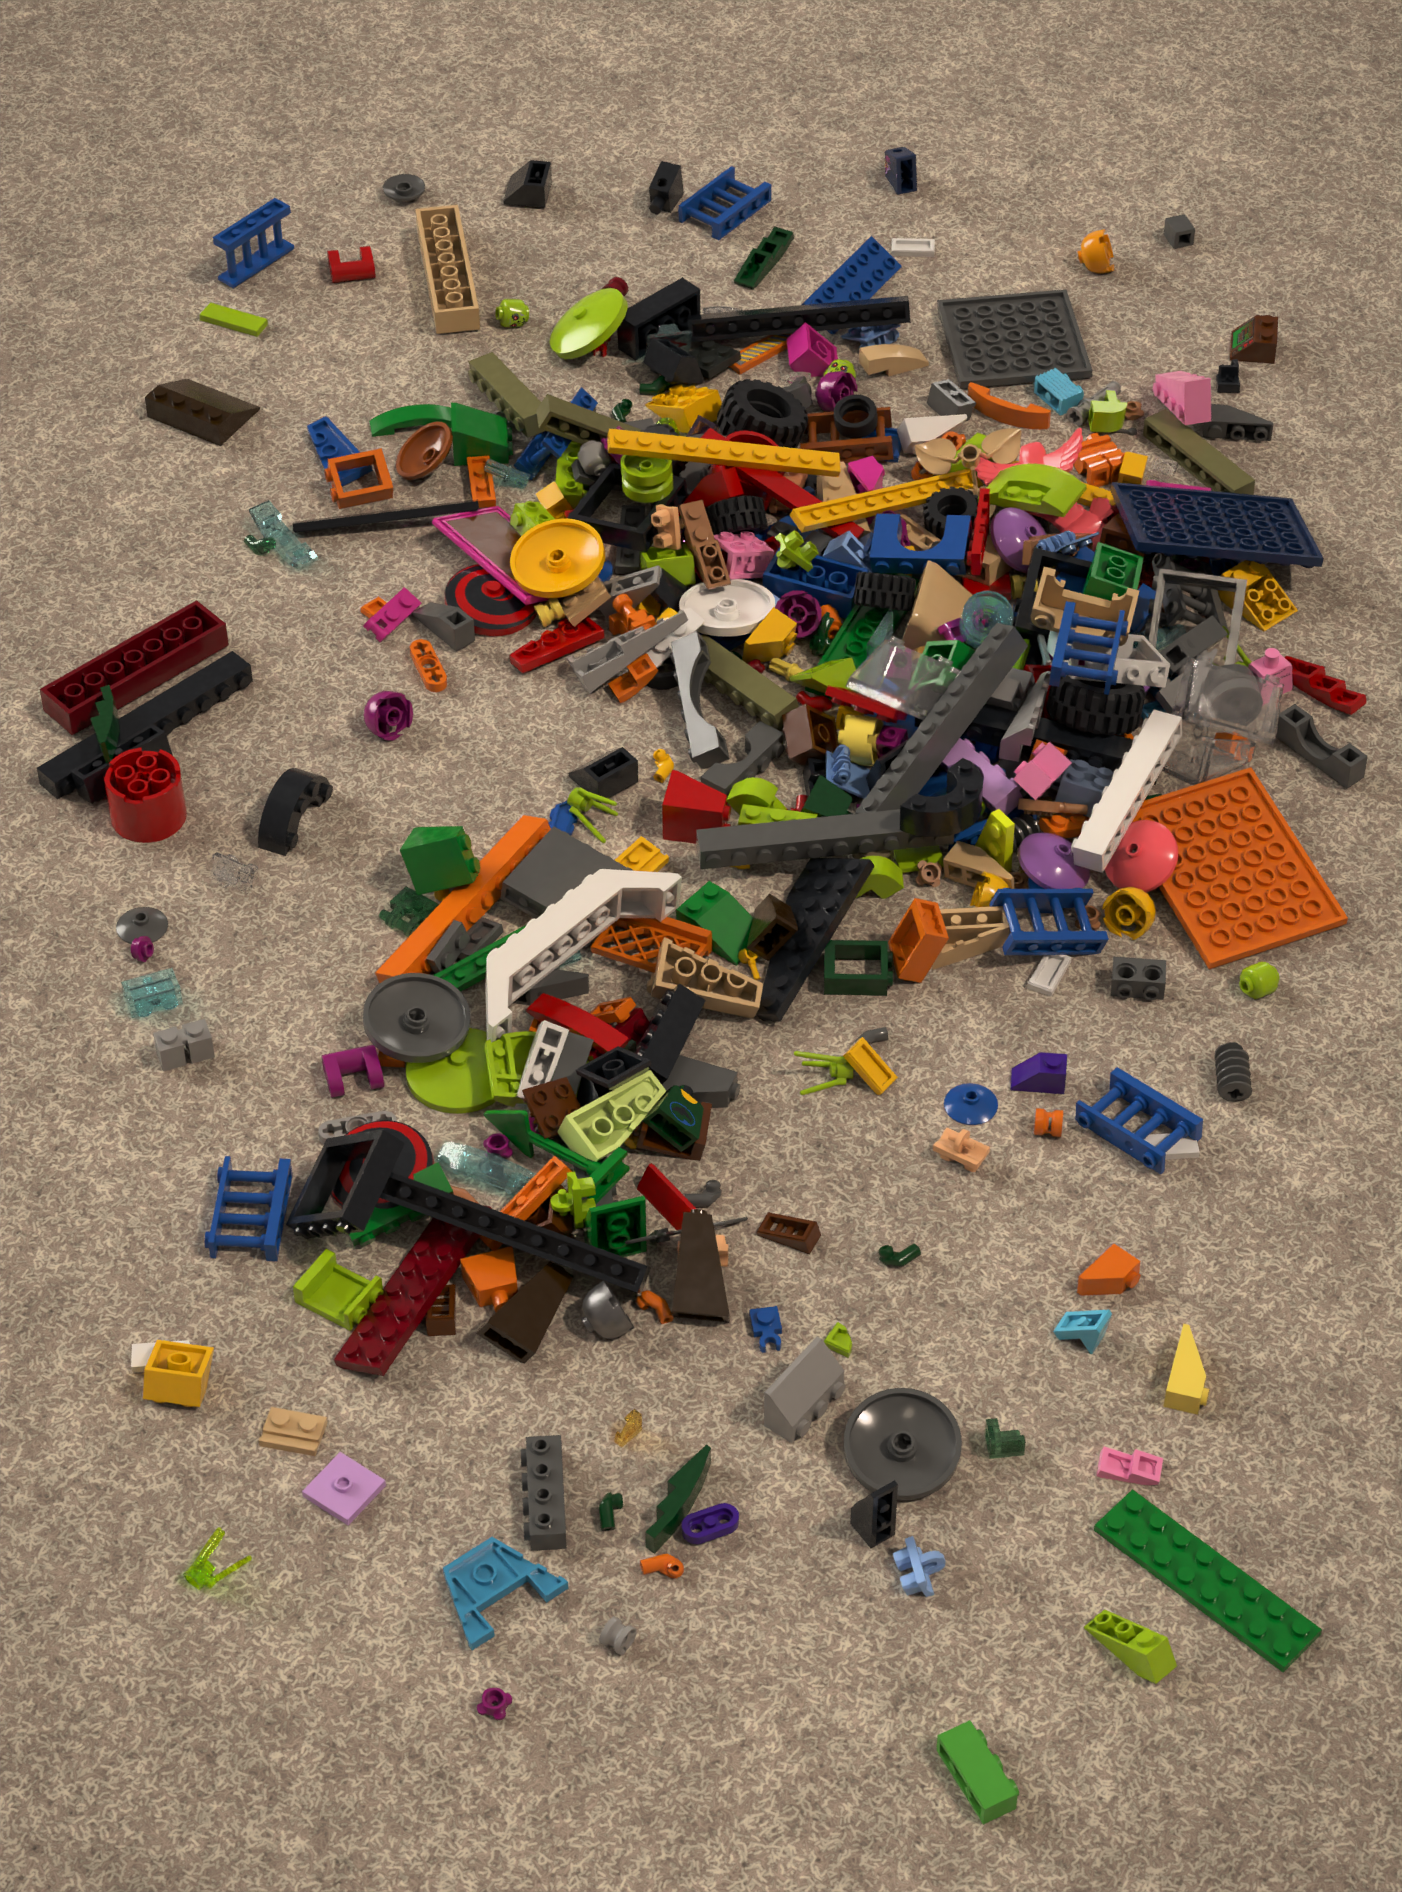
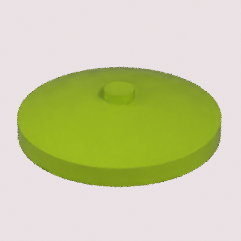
[550,288,628,359]
[406,1028,496,1114]

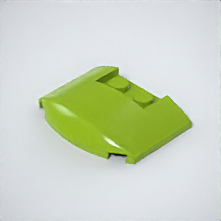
[977,464,1087,517]
[484,1031,589,1107]

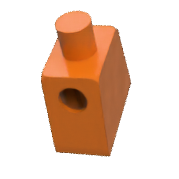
[460,1246,518,1312]

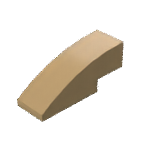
[859,344,929,377]

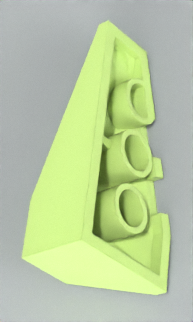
[557,1070,666,1162]

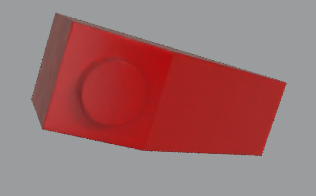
[678,465,744,516]

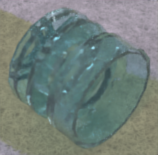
[959,590,1014,649]

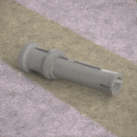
[1067,381,1121,426]

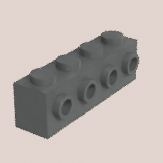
[521,1435,567,1551]

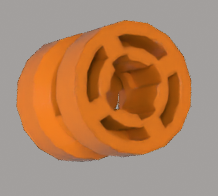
[1034,1108,1063,1137]

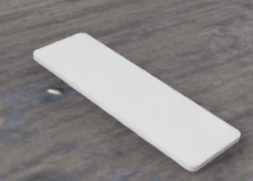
[641,607,705,668]

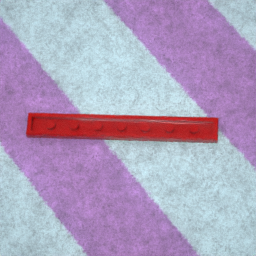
[701,428,865,539]

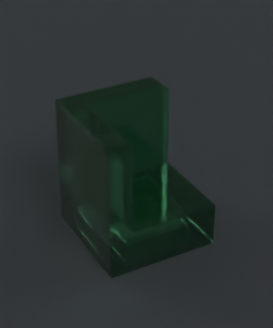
[984,1418,1026,1459]

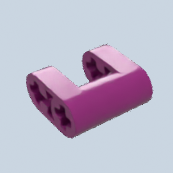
[321,1045,384,1098]

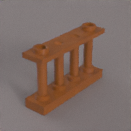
[800,407,894,463]

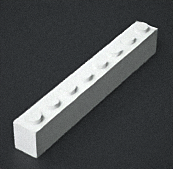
[1071,710,1182,873]

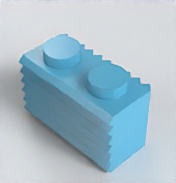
[1034,368,1084,416]

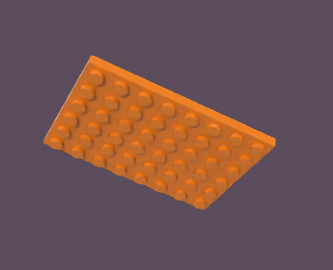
[1132,767,1348,969]

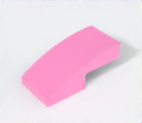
[1096,1446,1163,1485]

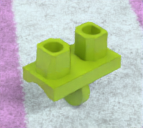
[775,530,819,572]
[551,1171,596,1229]

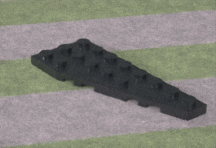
[756,858,875,1022]

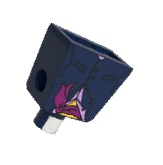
[884,147,917,195]

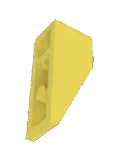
[1164,1324,1210,1415]

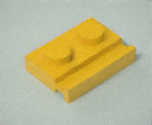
[615,836,669,872]

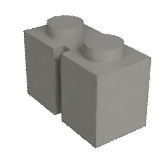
[153,1019,215,1071]

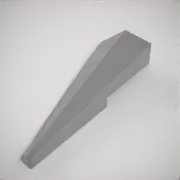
[566,610,688,694]
[999,671,1051,762]

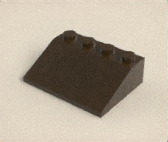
[145,379,260,446]

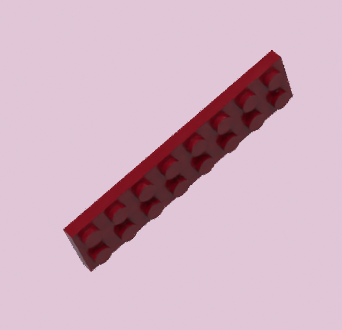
[334,1205,492,1376]

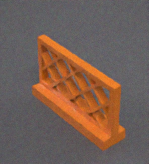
[591,917,713,973]

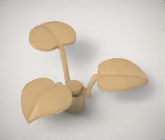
[915,428,1021,518]

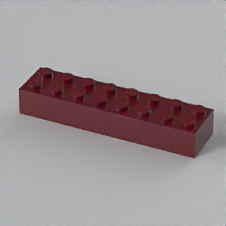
[40,600,229,735]

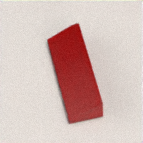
[637,1163,696,1235]

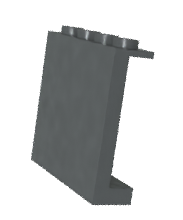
[500,826,633,948]

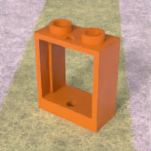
[324,448,393,509]
[888,898,949,983]

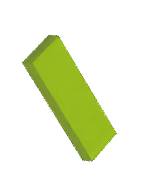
[199,302,268,337]

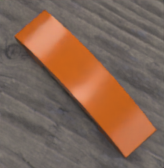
[968,382,1051,429]

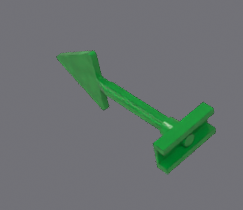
[483,1110,630,1204]

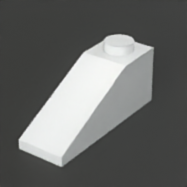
[897,414,967,455]
[516,1020,569,1099]

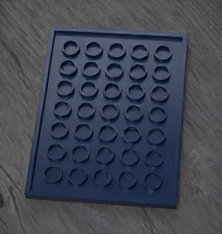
[1110,482,1324,568]

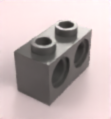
[1111,956,1166,1001]

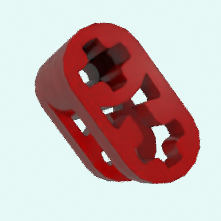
[327,246,376,283]

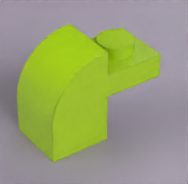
[1088,390,1127,432]
[727,777,787,815]
[856,856,904,899]

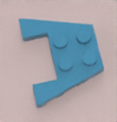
[443,1537,568,1651]

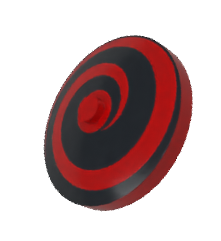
[445,564,540,636]
[330,1120,435,1209]

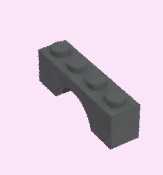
[1274,704,1368,789]
[701,721,785,803]

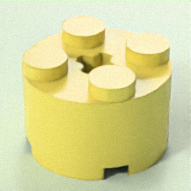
[838,714,884,766]

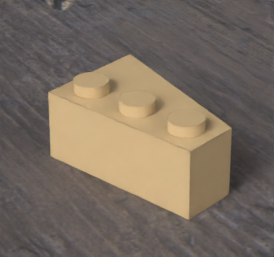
[932,906,1009,970]

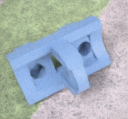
[893,1536,946,1597]

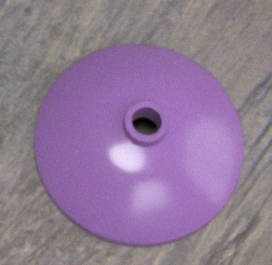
[990,508,1046,573]
[1018,833,1090,889]

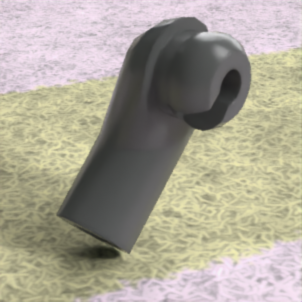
[685,1180,722,1207]

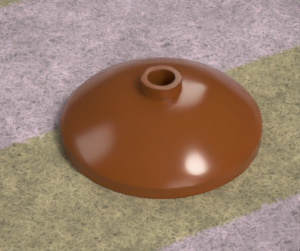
[396,422,453,480]

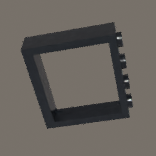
[568,462,688,552]
[1014,547,1091,646]
[286,1129,405,1240]

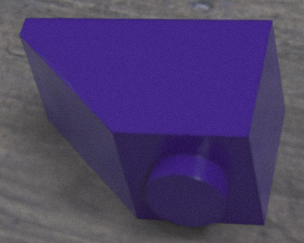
[1010,1052,1067,1094]

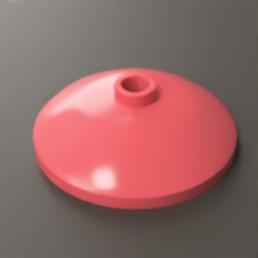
[1105,820,1178,892]

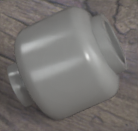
[577,440,612,476]

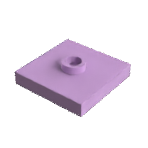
[302,1452,386,1526]

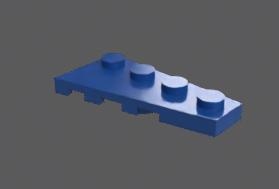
[307,416,373,486]

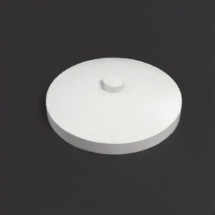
[679,579,775,636]

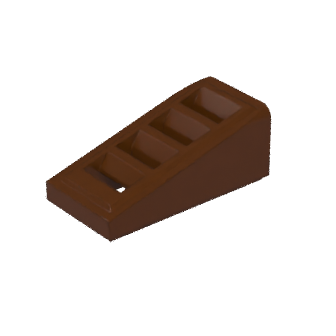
[756,1212,821,1254]
[426,1284,456,1336]

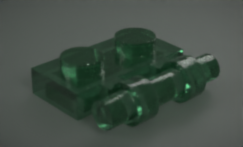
[379,886,439,937]

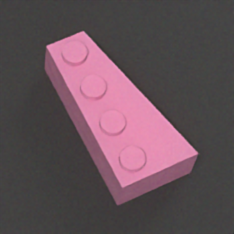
[1153,371,1211,425]

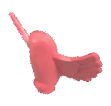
[975,428,1083,486]
[1023,498,1114,552]

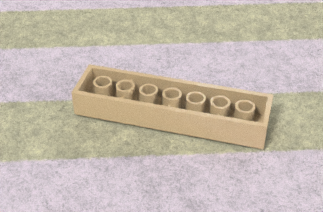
[415,205,480,334]

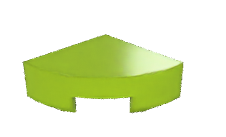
[824,1322,852,1358]

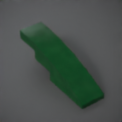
[734,226,795,289]
[90,685,119,764]
[645,1444,711,1554]

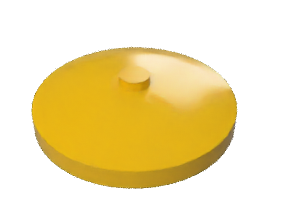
[510,519,605,598]

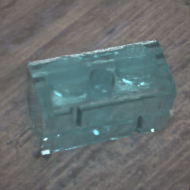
[121,968,183,1018]

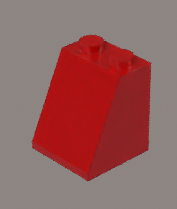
[662,770,731,844]

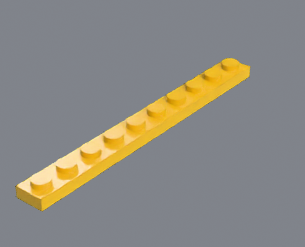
[607,429,841,477]
[789,469,983,533]

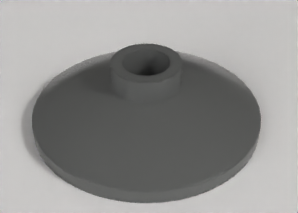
[383,174,425,201]
[116,907,168,944]

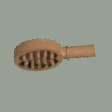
[1018,798,1088,816]

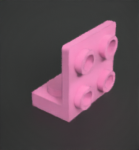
[714,531,774,579]

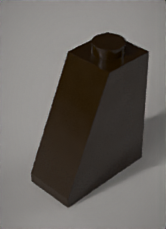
[747,893,798,961]

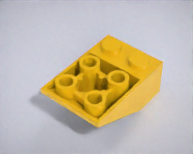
[645,384,722,434]
[1217,560,1298,632]

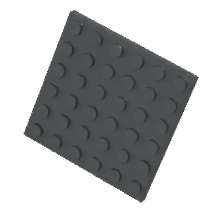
[937,289,1093,389]

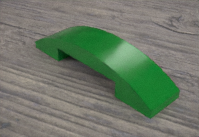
[369,404,452,437]

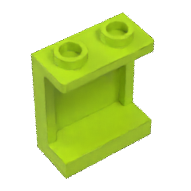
[293,1249,384,1331]

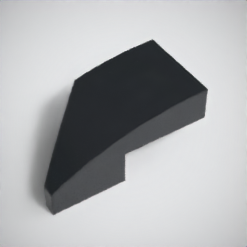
[1216,359,1240,393]

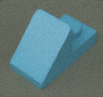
[1053,1310,1112,1354]

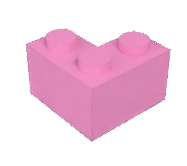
[1013,742,1072,800]

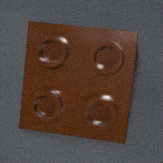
[522,1077,581,1141]

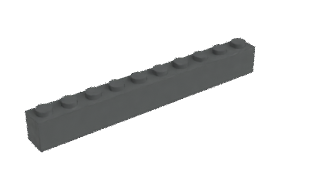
[855,623,1028,814]
[696,809,954,869]

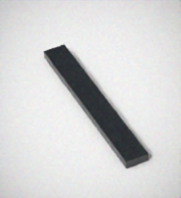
[292,499,479,533]

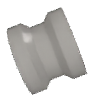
[599,1616,637,1655]

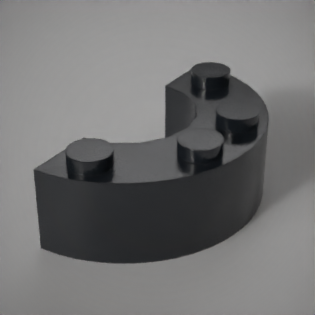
[900,758,983,837]
[258,768,333,856]

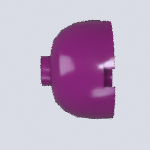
[815,371,857,412]
[775,591,821,639]
[363,690,413,741]

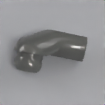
[855,1027,888,1046]

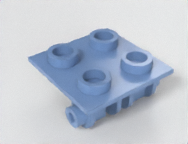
[841,324,901,348]
[1036,531,1099,556]
[826,744,870,799]

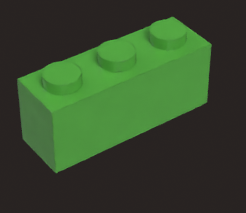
[936,1720,1019,1825]

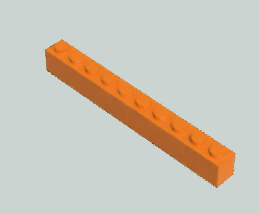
[375,815,551,983]

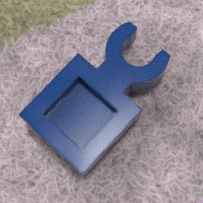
[749,1306,782,1353]

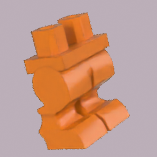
[1073,432,1125,487]

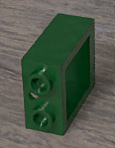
[824,940,893,996]

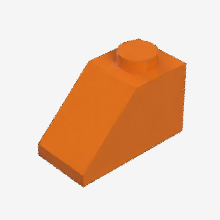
[1077,1244,1141,1296]

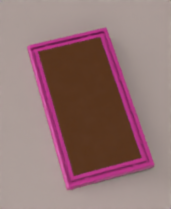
[432,506,566,605]

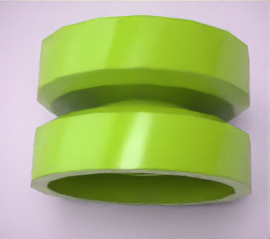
[621,455,673,503]

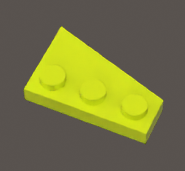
[975,809,1015,872]

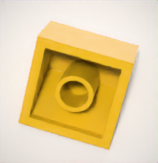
[742,607,797,663]
[143,1340,214,1407]

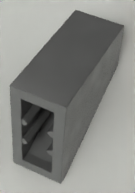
[662,1055,741,1108]

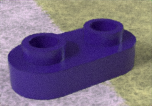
[682,1503,739,1544]

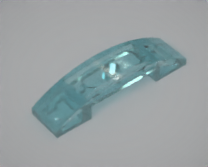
[249,500,318,569]
[435,1141,536,1196]

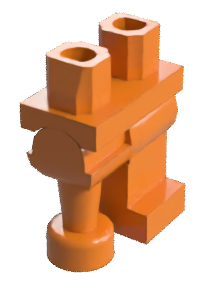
[609,594,655,635]

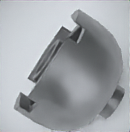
[581,1281,635,1339]

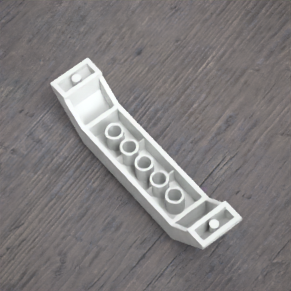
[485,869,682,1043]

